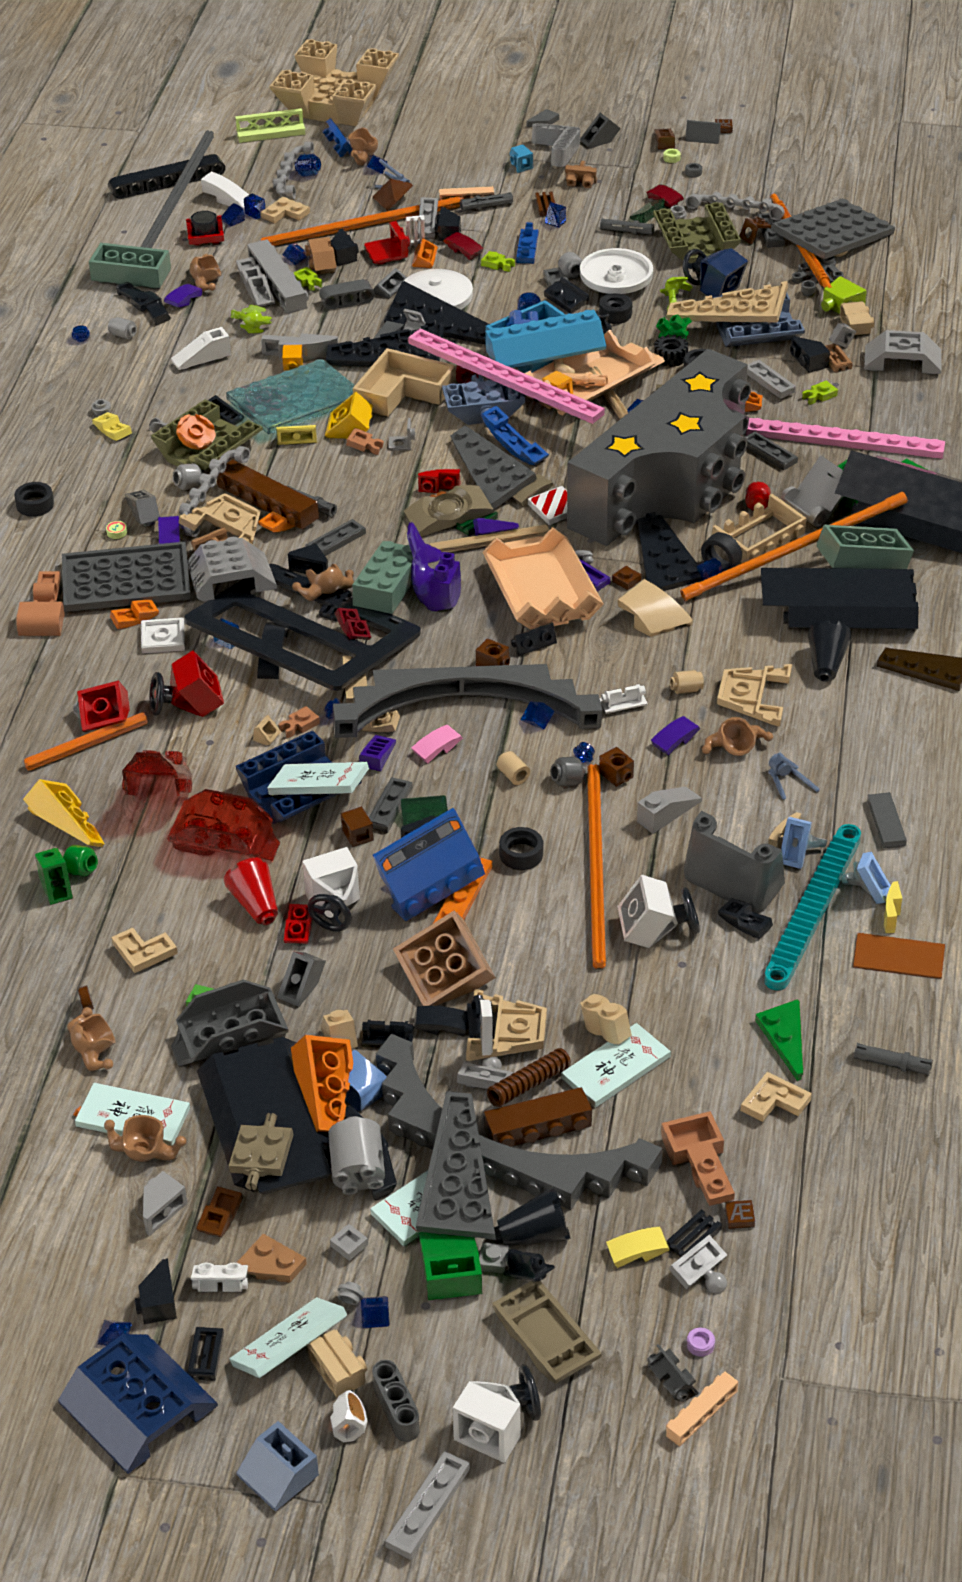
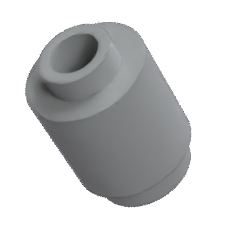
[108,317,137,339]

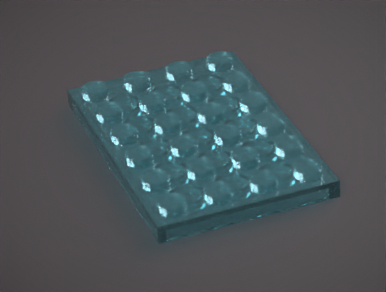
[226,359,355,435]

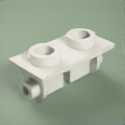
[600,684,648,714]
[191,1263,248,1292]

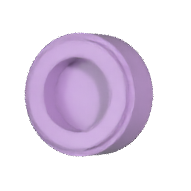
[687,1328,715,1357]

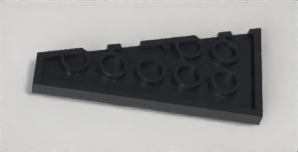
[384,281,489,345]
[326,321,444,366]
[637,512,706,591]

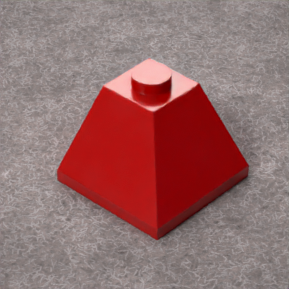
[77,680,130,732]

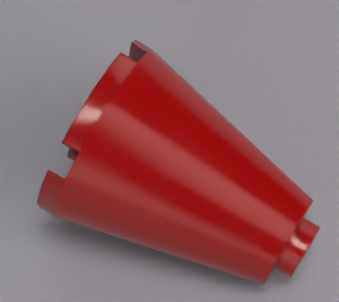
[224,857,278,925]

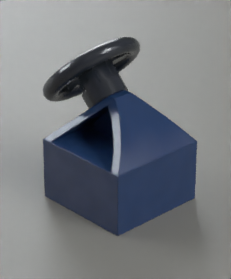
[682,248,748,298]

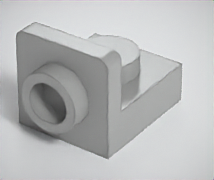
[829,323,856,348]

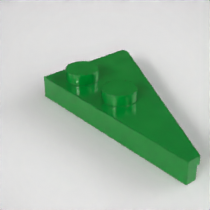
[755,999,803,1081]

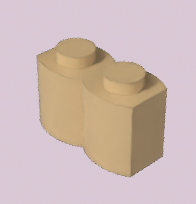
[840,301,874,335]
[580,994,632,1044]

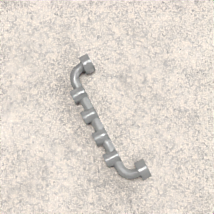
[273,141,314,200]
[685,192,785,221]
[179,446,250,537]

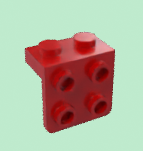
[364,221,410,264]

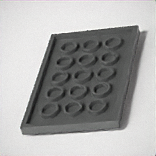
[771,199,895,259]
[62,541,191,612]

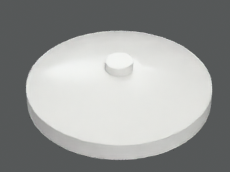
[580,248,653,294]
[404,269,473,309]

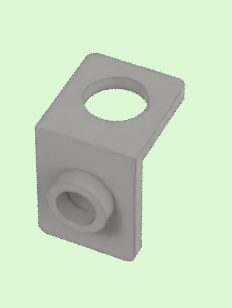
[403,309,426,331]
[388,418,415,450]

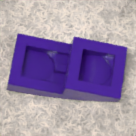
[164,284,203,307]
[158,516,180,544]
[651,716,700,756]

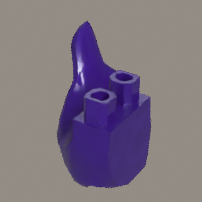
[407,522,461,612]

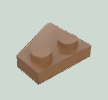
[237,1234,307,1283]

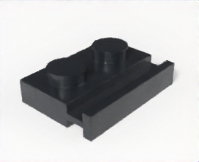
[544,277,589,314]

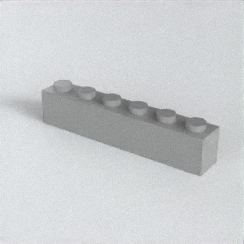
[247,239,309,314]

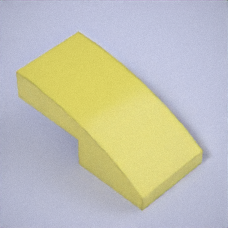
[92,412,132,441]
[884,881,902,934]
[606,1227,670,1268]

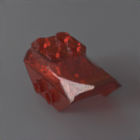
[122,750,193,798]
[167,789,280,861]

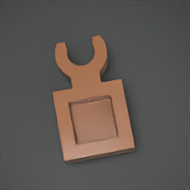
[346,428,384,455]
[278,706,320,738]

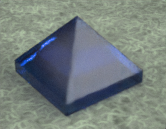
[98,1320,131,1346]

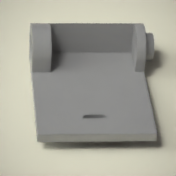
[781,455,844,528]

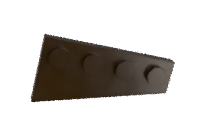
[877,647,962,691]

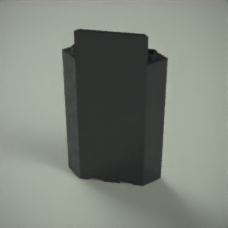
[834,450,962,553]
[761,568,919,631]
[197,1037,332,1194]

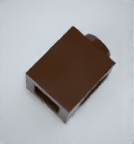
[475,638,511,666]
[599,747,634,787]
[340,806,374,847]

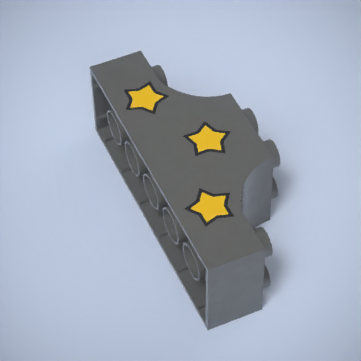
[567,349,751,546]

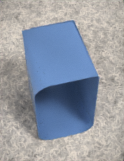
[345,1050,387,1112]

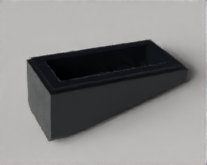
[208,395,244,425]

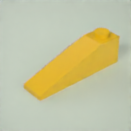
[23,779,105,847]

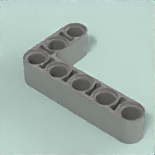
[532,123,581,167]

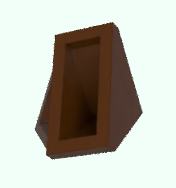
[372,178,413,211]

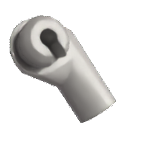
[574,550,593,565]

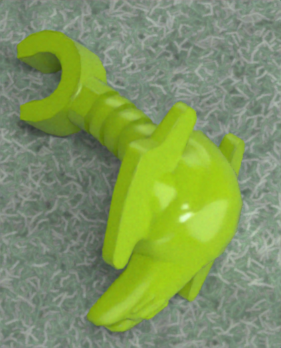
[660,277,693,311]
[231,305,272,334]

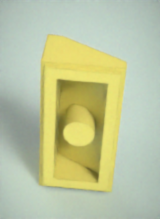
[276,425,317,445]

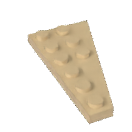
[667,281,788,323]

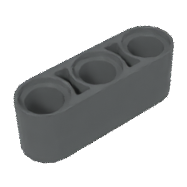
[319,279,375,309]
[372,1360,420,1442]

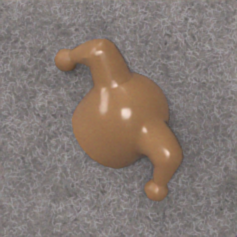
[348,127,378,166]
[189,254,221,292]
[292,564,354,601]
[702,717,773,756]
[67,1007,116,1071]
[104,1115,186,1162]

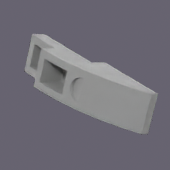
[261,333,338,360]

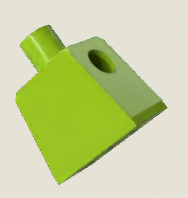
[821,276,867,314]

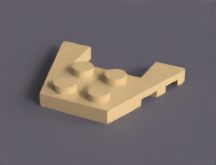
[178,493,260,544]
[717,664,792,727]
[466,989,547,1061]

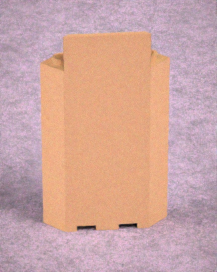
[525,330,665,416]
[482,527,604,630]

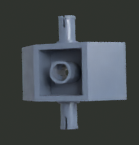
[442,374,525,428]

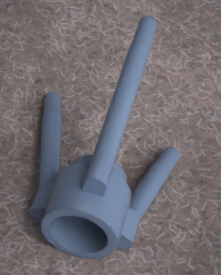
[375,159,410,189]
[768,753,820,800]

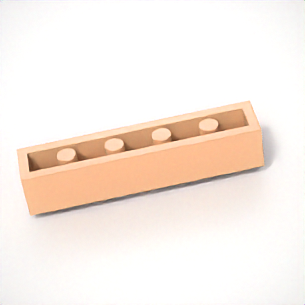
[439,186,494,200]
[666,1372,739,1447]

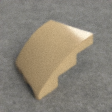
[618,579,693,637]

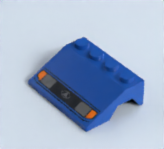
[373,808,485,921]

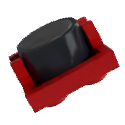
[186,211,224,245]

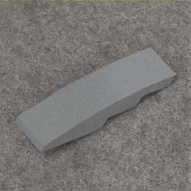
[236,257,275,307]

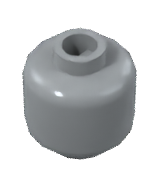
[558,252,583,279]
[173,464,203,490]

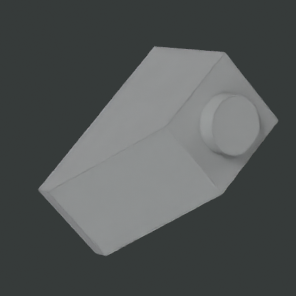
[143,1171,188,1236]

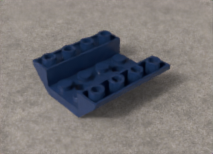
[235,730,362,824]
[58,1334,218,1474]

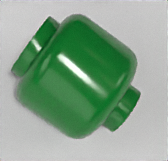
[63,845,98,877]

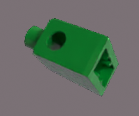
[35,848,73,905]

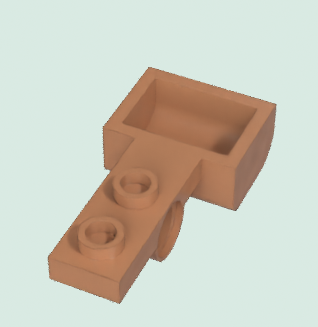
[17,571,65,636]
[661,1111,735,1206]

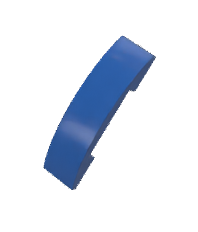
[481,406,549,465]

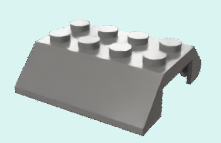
[187,537,277,601]

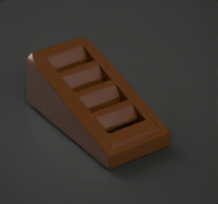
[654,128,675,150]

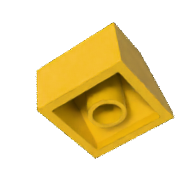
[325,392,373,439]

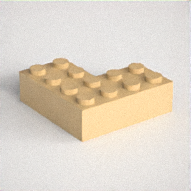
[353,348,456,416]

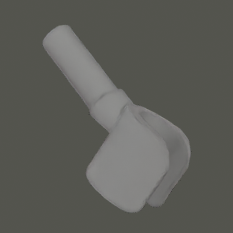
[149,418,168,432]

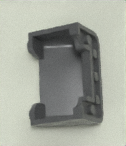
[684,811,785,913]

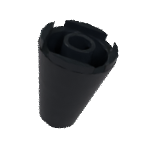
[808,620,851,682]
[494,1187,571,1246]

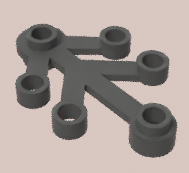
[792,256,844,297]

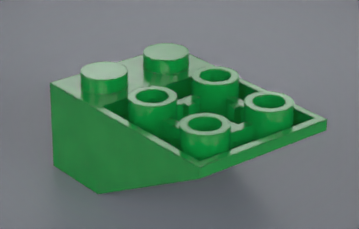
[419,1232,482,1300]

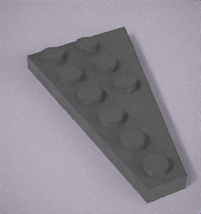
[450,425,537,510]
[416,1091,496,1240]

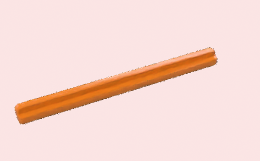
[24,712,148,771]

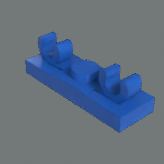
[323,118,353,157]
[516,222,539,264]

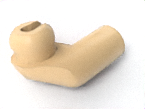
[554,358,575,373]

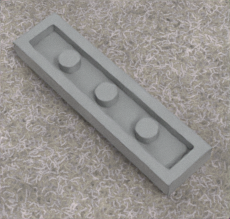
[385,1451,470,1560]

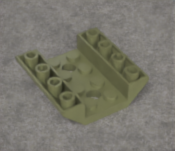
[653,202,741,263]
[151,399,263,471]

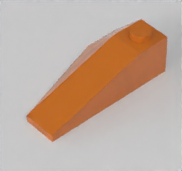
[291,1035,354,1133]

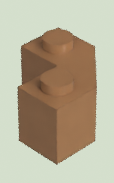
[305,237,336,274]

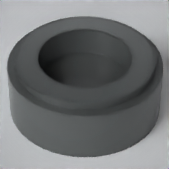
[685,163,702,177]

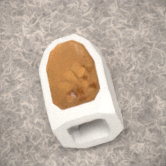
[330,1390,367,1442]

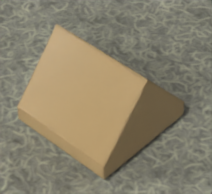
[253,715,281,746]

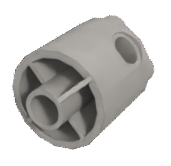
[328,1117,385,1195]

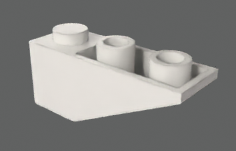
[171,327,231,370]

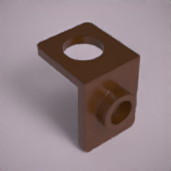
[739,217,772,244]

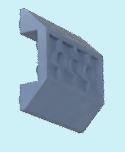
[713,292,805,347]

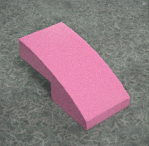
[411,725,463,764]

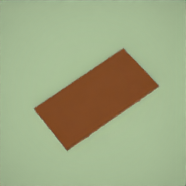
[853,933,945,979]

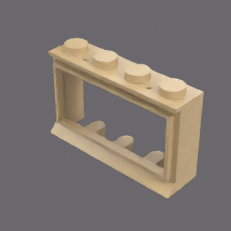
[712,494,807,563]

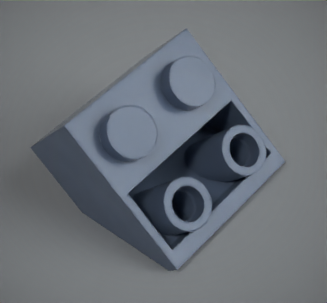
[237,1421,319,1512]

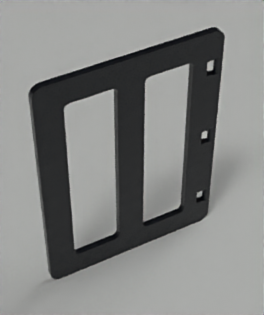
[184,564,421,691]

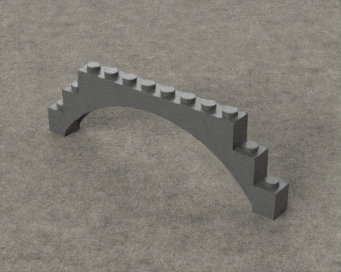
[333,664,603,738]
[376,1034,662,1210]

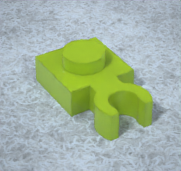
[481,251,515,272]
[293,267,322,291]
[802,380,838,405]

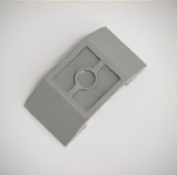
[864,330,942,375]

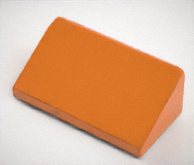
[411,238,438,268]

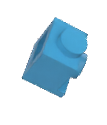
[510,144,533,173]

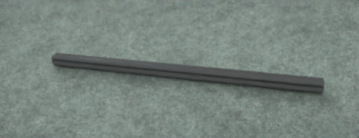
[140,130,214,248]

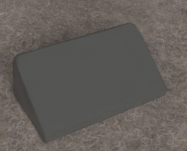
[685,120,721,144]
[373,268,407,299]

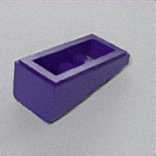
[473,518,519,536]
[359,735,396,772]

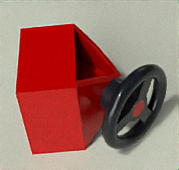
[149,650,225,717]

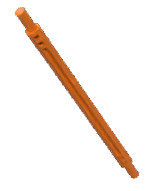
[770,194,832,288]

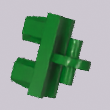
[656,314,692,339]

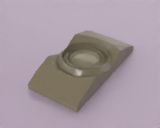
[404,485,494,537]
[492,1281,602,1384]

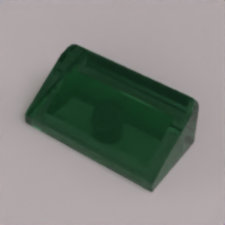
[630,198,665,223]
[401,795,448,826]

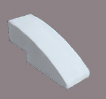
[201,172,255,211]

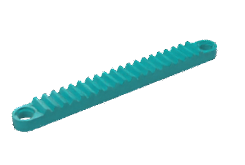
[764,824,861,991]

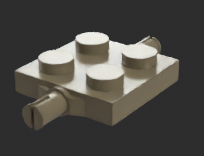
[229,1113,294,1190]

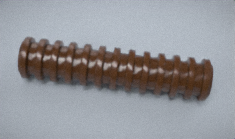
[487,1048,571,1108]

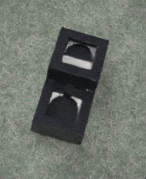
[718,898,773,939]
[413,1006,468,1036]

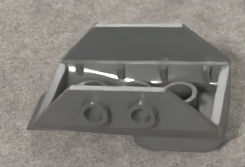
[171,979,288,1066]

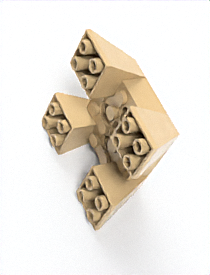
[270,39,399,126]

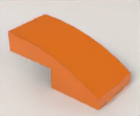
[258,511,295,532]
[110,600,159,629]

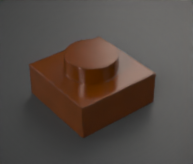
[612,566,642,590]

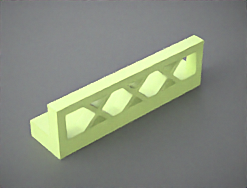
[235,108,306,143]

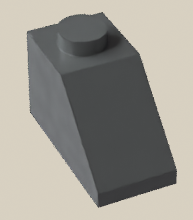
[580,112,621,148]
[277,951,326,1006]

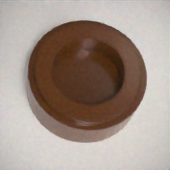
[78,985,94,1009]

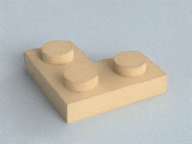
[261,197,310,223]
[111,928,178,973]
[741,1072,812,1122]

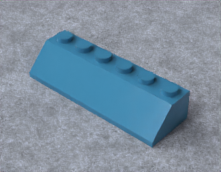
[485,310,607,368]

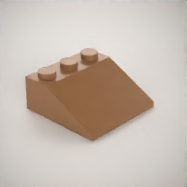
[393,910,496,1006]

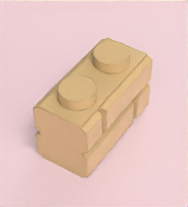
[307,1329,367,1398]

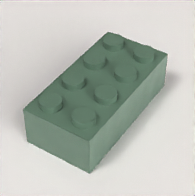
[89,243,171,289]
[816,525,914,569]
[352,541,413,614]

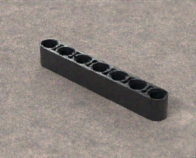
[108,154,226,199]

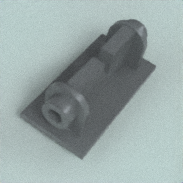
[647,1344,699,1402]

